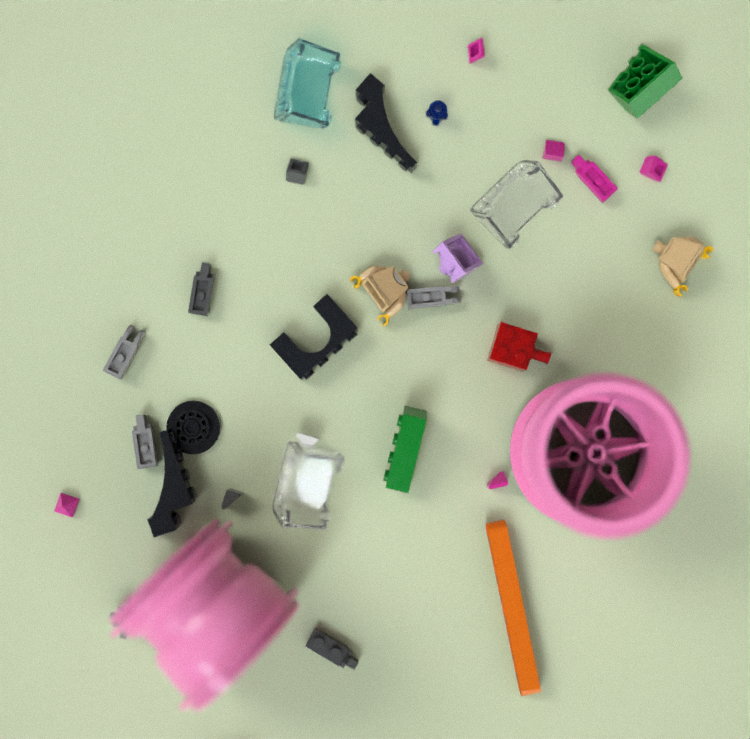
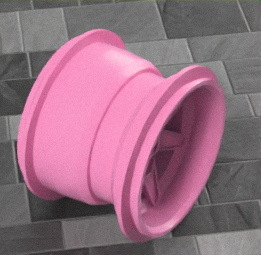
[510,374,690,538]
[110,518,300,712]

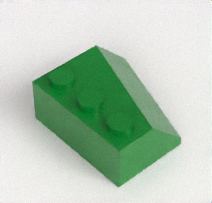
[608,44,683,119]

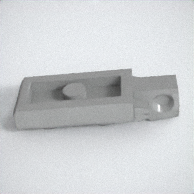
[132,414,158,469]

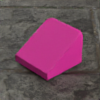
[543,140,565,162]
[639,156,668,182]

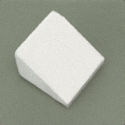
[296,432,320,449]

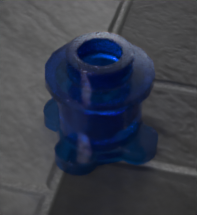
[426,101,448,126]

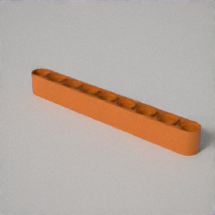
[485,520,541,696]

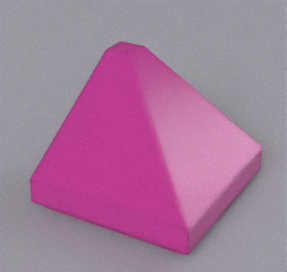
[486,471,508,489]

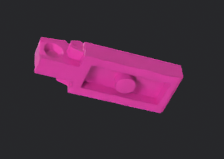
[571,155,618,203]

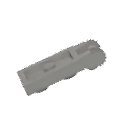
[406,286,461,310]
[103,325,146,380]

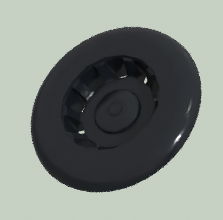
[166,401,220,454]

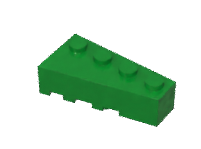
[383,406,427,493]

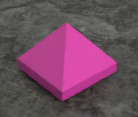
[468,38,485,63]
[54,493,79,517]

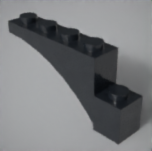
[355,73,417,173]
[147,428,197,538]

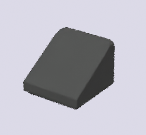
[286,159,309,185]
[221,488,244,509]

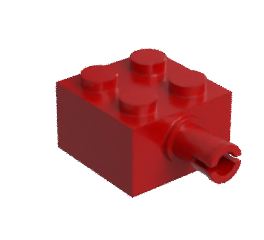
[487,322,551,372]

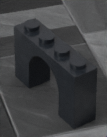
[270,294,358,380]

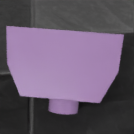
[433,234,484,283]

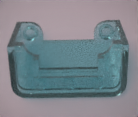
[274,38,341,129]

